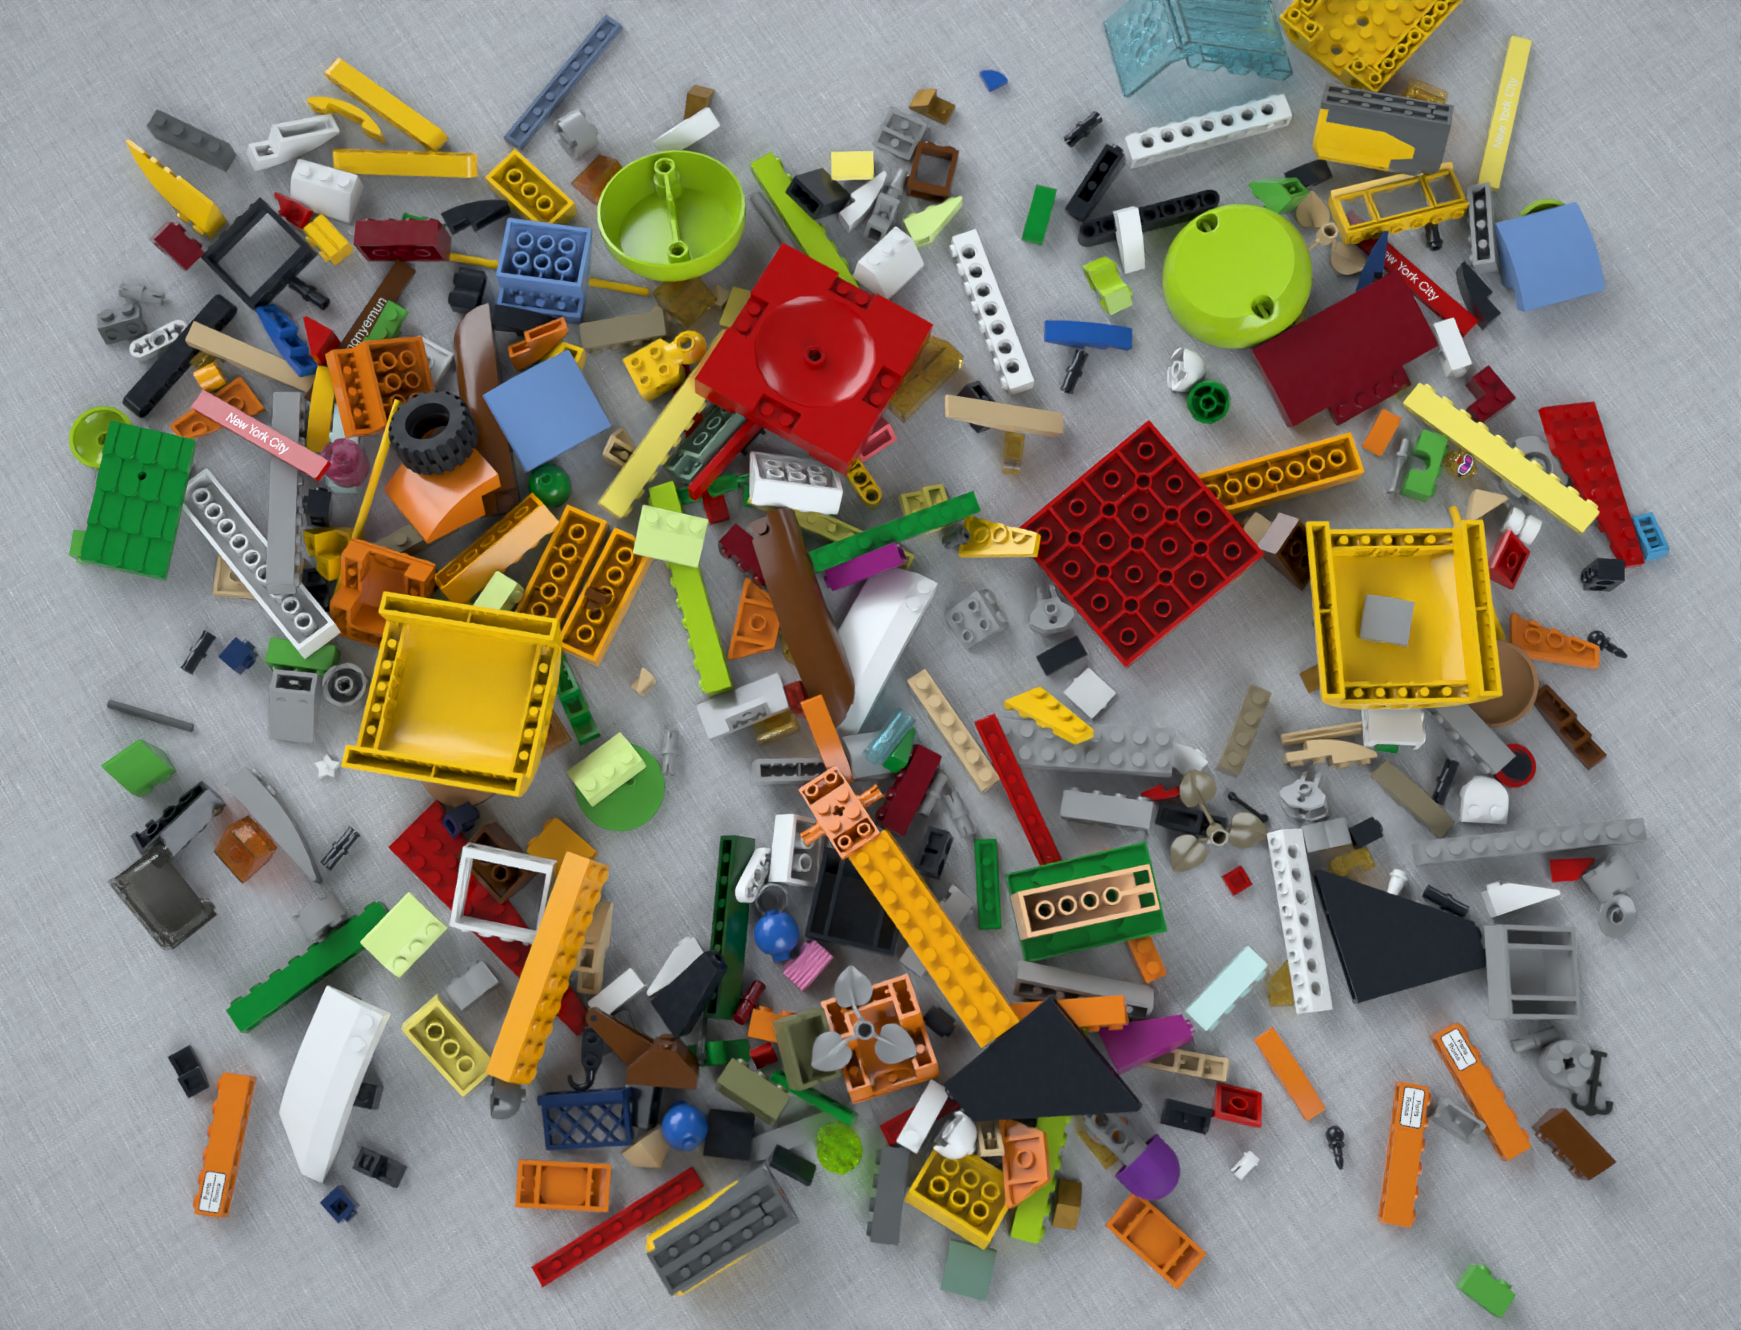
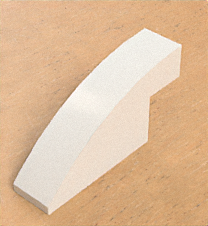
[246,114,340,171]

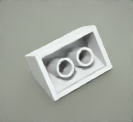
[290,159,364,224]
[853,226,924,300]
[768,814,825,888]

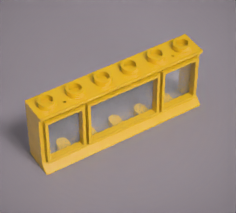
[1327,161,1469,245]

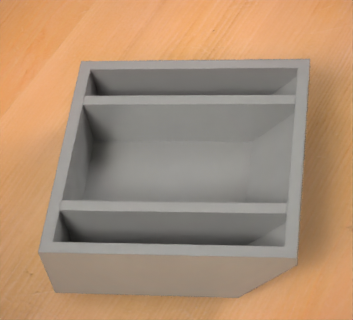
[1484,925,1581,1020]

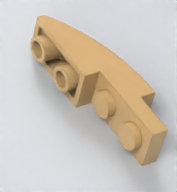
[1282,739,1378,769]
[575,901,613,995]

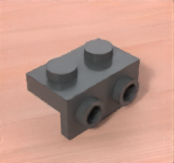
[97,302,147,345]

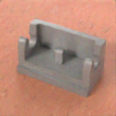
[1428,1098,1486,1144]

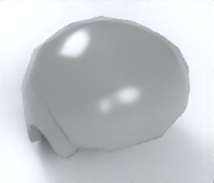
[755,882,789,916]

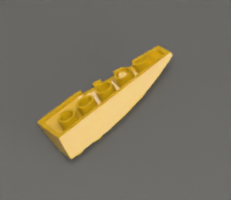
[126,139,227,239]

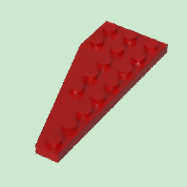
[1538,401,1645,568]

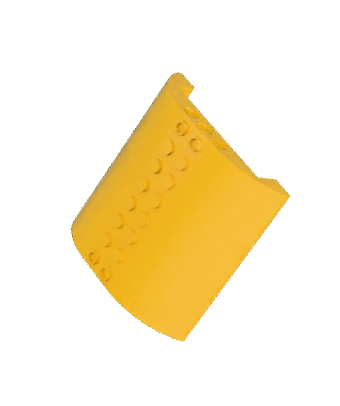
[1306,520,1503,709]
[341,591,561,798]

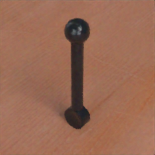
[1228,792,1268,823]

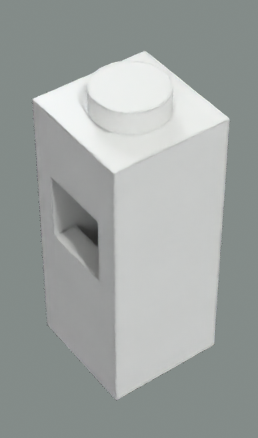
[1431,318,1472,377]
[587,968,647,1015]

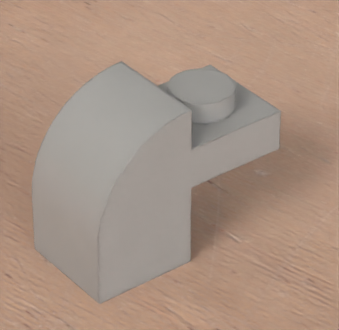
[863,192,900,244]

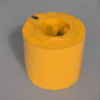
[193,361,227,393]

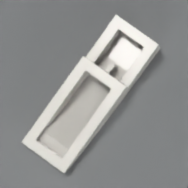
[653,107,720,152]
[838,171,887,234]
[1113,206,1145,274]

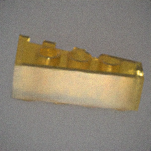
[889,336,964,423]

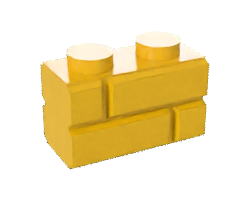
[303,214,354,266]

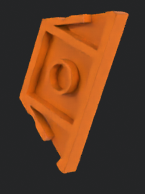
[727,578,780,661]
[998,1119,1051,1208]

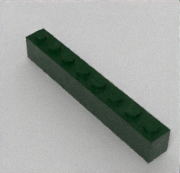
[703,835,756,1021]

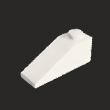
[1172,743,1208,779]
[1481,881,1561,918]
[646,937,704,998]
[896,1079,948,1153]

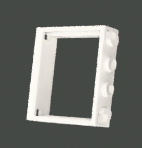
[449,842,558,946]

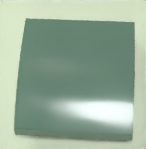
[940,1239,997,1301]

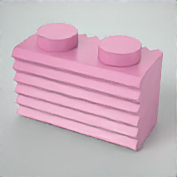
[783,939,834,992]

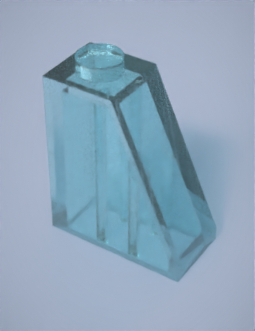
[863,706,916,765]

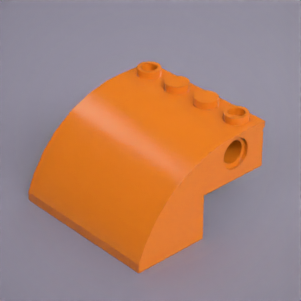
[330,537,436,649]
[821,974,940,1105]

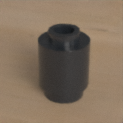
[923,1005,956,1038]

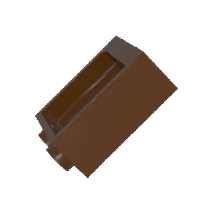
[907,141,959,203]

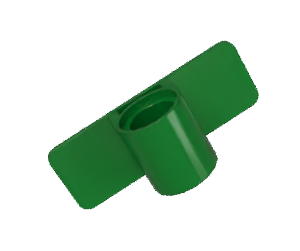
[687,1039,750,1067]

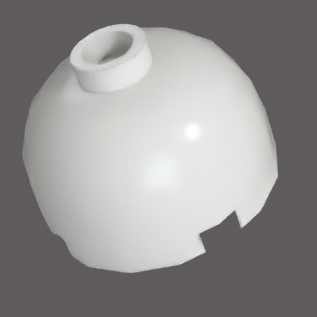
[1167,348,1206,392]
[933,1111,977,1160]

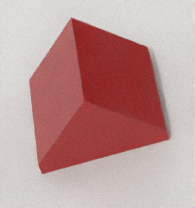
[303,316,341,366]
[1488,530,1530,590]
[1211,1082,1262,1128]

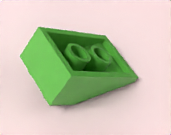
[101,739,177,797]

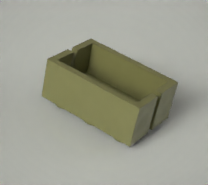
[772,1007,841,1091]
[715,1058,791,1127]

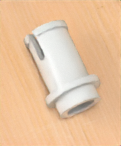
[1387,869,1407,896]
[1230,1150,1260,1181]

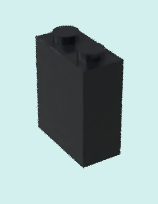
[785,168,851,221]

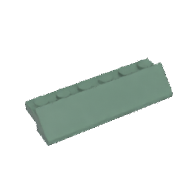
[662,405,748,486]

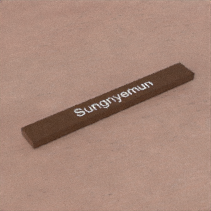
[304,259,416,403]

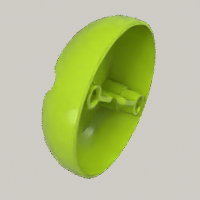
[597,150,746,282]
[1162,204,1312,349]

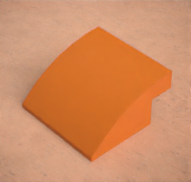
[325,336,435,439]
[384,431,501,544]

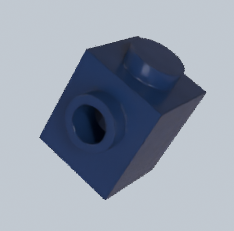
[218,637,258,675]

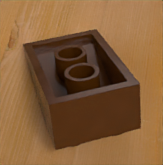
[1258,513,1310,590]

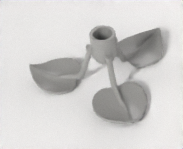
[811,965,916,1071]

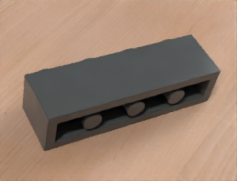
[146,109,237,172]
[866,1146,910,1246]

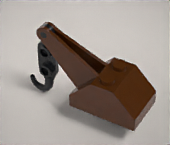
[567,1007,700,1091]

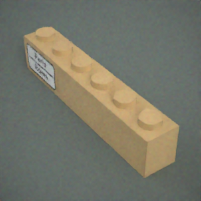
[906,669,1000,794]

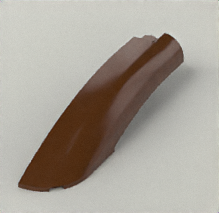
[453,303,521,519]
[749,508,855,728]

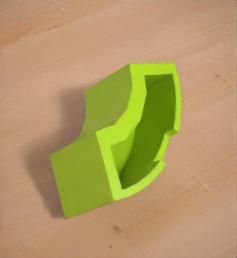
[1082,256,1133,315]

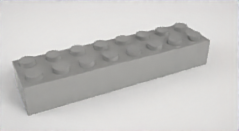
[991,719,1174,778]

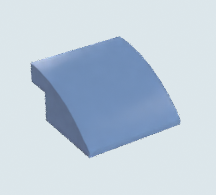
[1494,202,1606,312]
[496,218,593,324]
[483,349,611,473]

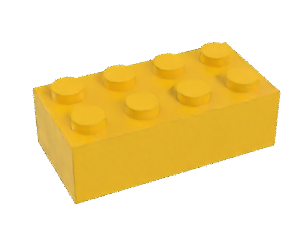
[485,149,578,225]

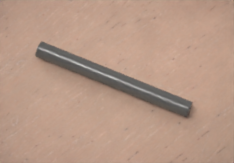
[107,700,194,732]

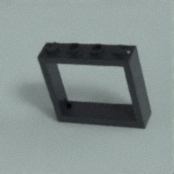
[201,197,318,313]

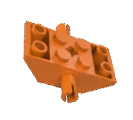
[798,765,884,860]

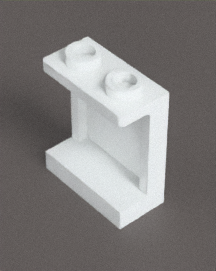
[1361,708,1426,750]

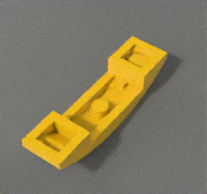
[306,97,386,144]
[306,366,335,454]

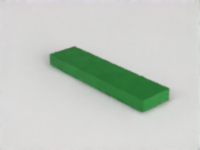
[974,839,1002,930]
[770,1070,859,1126]

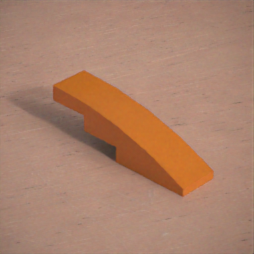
[800,694,855,784]
[1254,1027,1326,1122]

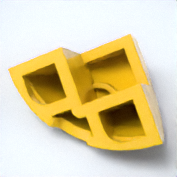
[303,527,365,581]

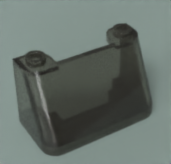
[108,844,217,951]

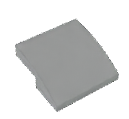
[872,107,929,161]
[1359,595,1414,647]
[840,731,893,780]

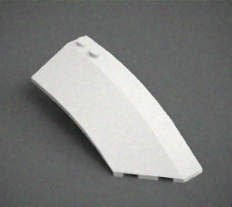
[835,568,938,740]
[279,986,391,1183]

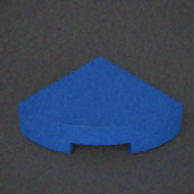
[979,70,1008,92]

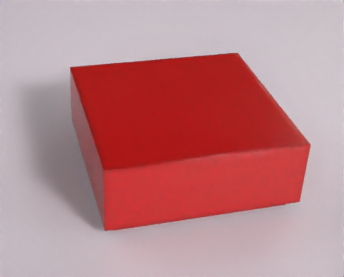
[1221,865,1253,896]
[749,1042,778,1070]

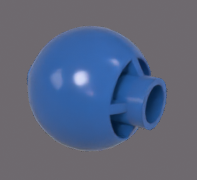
[754,909,799,962]
[662,1100,708,1152]

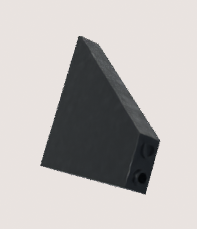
[1311,869,1487,1004]
[943,994,1143,1121]

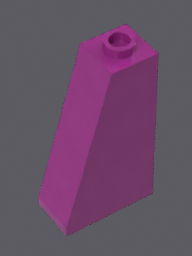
[824,542,908,591]
[1098,1014,1195,1075]

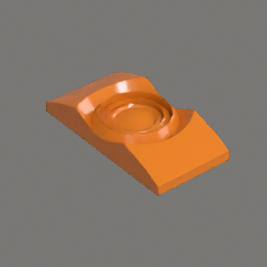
[515,1159,612,1212]
[1105,1193,1207,1290]

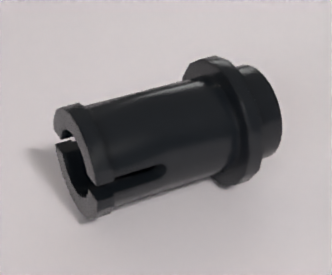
[1424,222,1444,251]

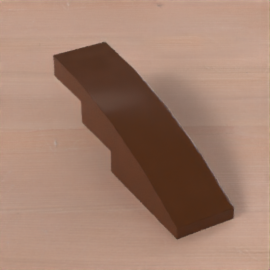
[1533,684,1607,771]

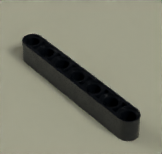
[1078,189,1220,247]
[122,294,238,418]

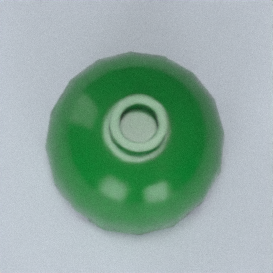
[1187,379,1231,424]
[528,464,572,508]

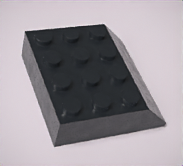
[804,846,899,957]

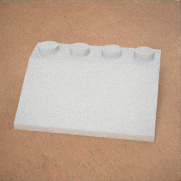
[749,451,843,515]

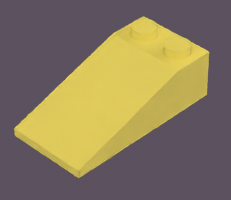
[402,994,491,1097]

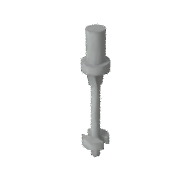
[1386,438,1410,501]

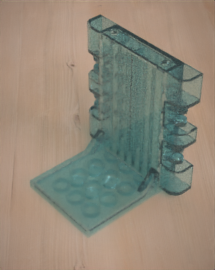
[1102,0,1293,98]

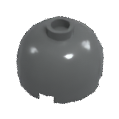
[490,1076,526,1119]

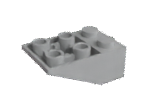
[269,669,323,744]

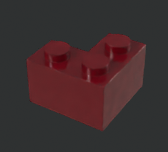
[149,221,205,271]
[1465,365,1516,424]

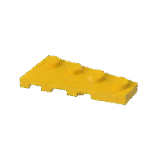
[958,516,1041,558]
[1004,686,1094,745]

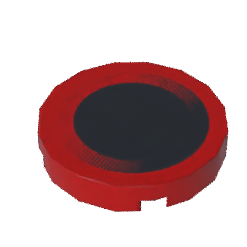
[1492,744,1536,788]

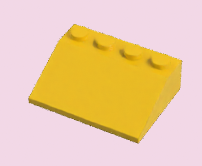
[904,1144,1008,1250]

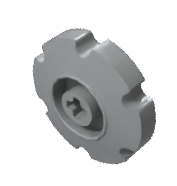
[1499,436,1569,505]

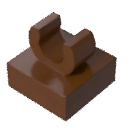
[584,586,613,612]

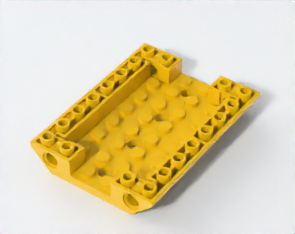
[1278,0,1463,92]

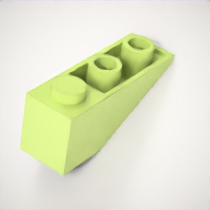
[903,196,962,248]

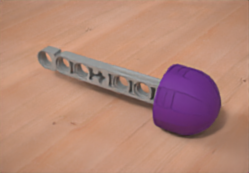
[1082,1113,1180,1200]

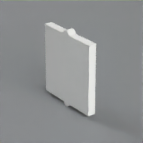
[1063,668,1116,720]

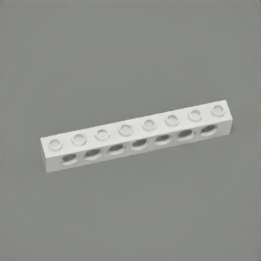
[1123,94,1292,169]
[949,229,1034,396]
[1267,828,1333,1014]

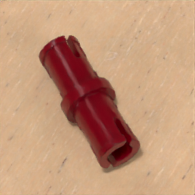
[732,980,766,1025]

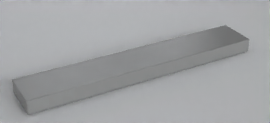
[741,1100,874,1166]

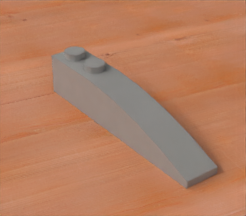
[751,758,889,786]
[225,767,322,884]

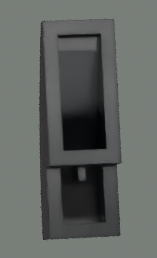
[440,200,511,236]
[1456,261,1501,331]
[491,304,556,337]
[1155,802,1229,838]

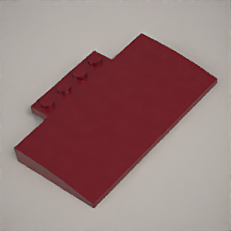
[1250,269,1439,427]

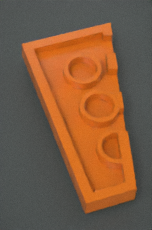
[169,376,267,439]
[1509,612,1599,669]

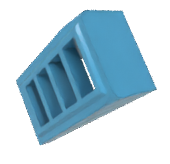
[1631,512,1670,561]

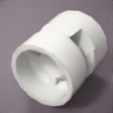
[1500,507,1543,545]

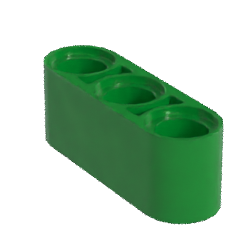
[1022,184,1057,246]

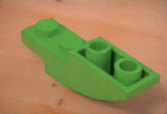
[362,300,409,342]

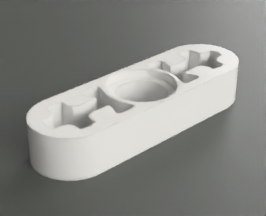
[129,320,188,361]
[735,848,772,903]

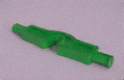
[676,472,749,505]

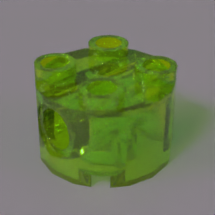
[815,1121,863,1175]

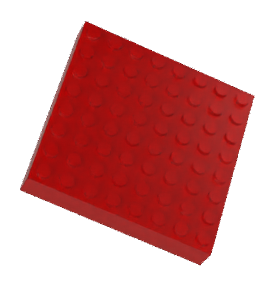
[1019,420,1264,669]

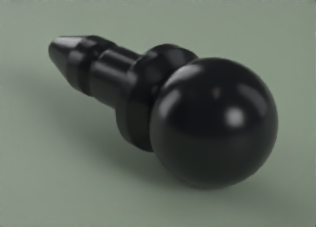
[1587,630,1628,658]
[1326,1126,1345,1170]

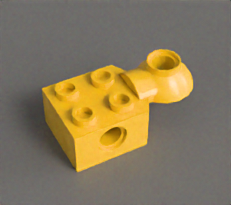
[623,330,707,402]

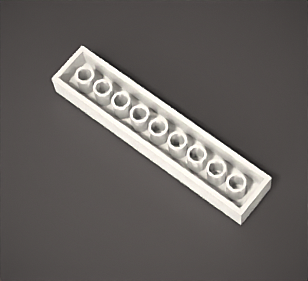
[182,468,341,659]

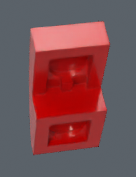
[1138,784,1180,801]

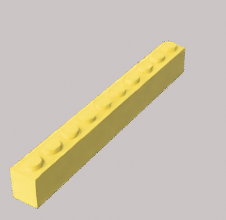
[597,329,726,519]
[1403,382,1600,536]

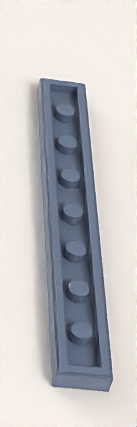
[504,14,623,151]

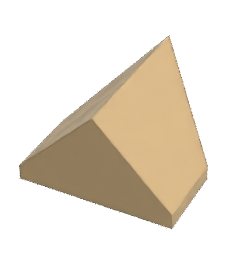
[602,426,637,470]
[621,1124,669,1168]

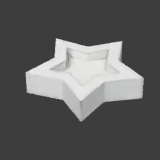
[314,754,341,779]

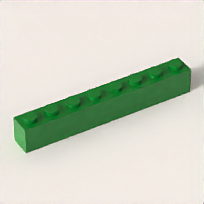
[808,491,981,574]
[226,901,390,1033]

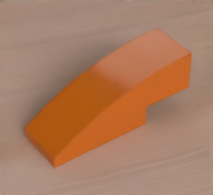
[507,317,569,371]

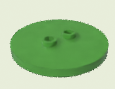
[575,744,665,832]

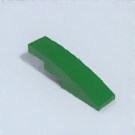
[556,654,601,746]

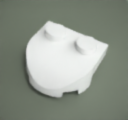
[1459,775,1509,824]

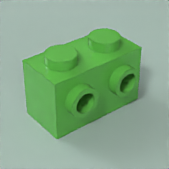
[1455,1264,1516,1318]

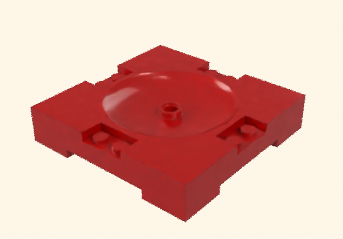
[695,243,933,476]

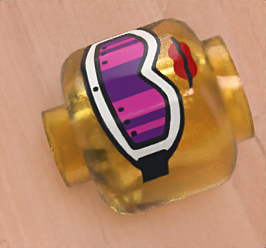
[1443,449,1478,481]

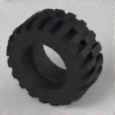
[388,390,479,475]

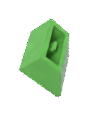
[1248,177,1310,215]

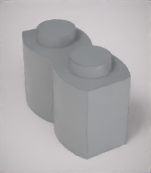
[1299,814,1352,854]
[446,961,501,1012]

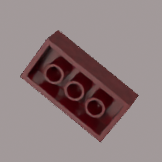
[353,218,452,262]

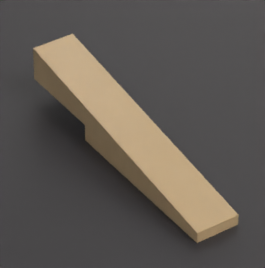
[185,321,316,393]
[945,395,1063,438]

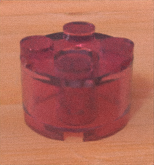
[320,438,370,488]

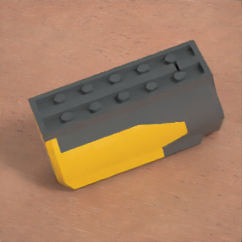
[1312,83,1454,176]
[645,1163,799,1297]

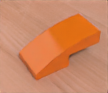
[1361,408,1402,457]

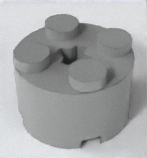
[552,107,599,159]
[322,663,371,712]
[1582,852,1639,903]
[293,891,348,941]
[1537,1040,1593,1087]

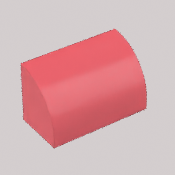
[858,417,897,463]

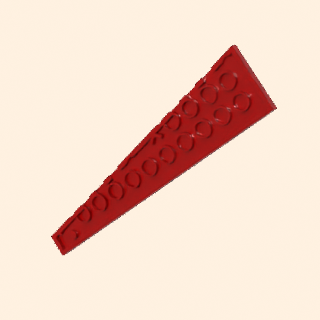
[388,799,589,1036]

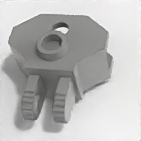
[1028,583,1075,635]
[1279,771,1328,821]

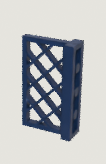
[537,1087,634,1150]

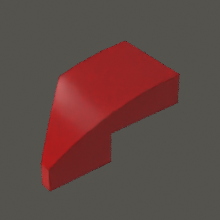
[274,192,313,229]
[1550,858,1595,883]

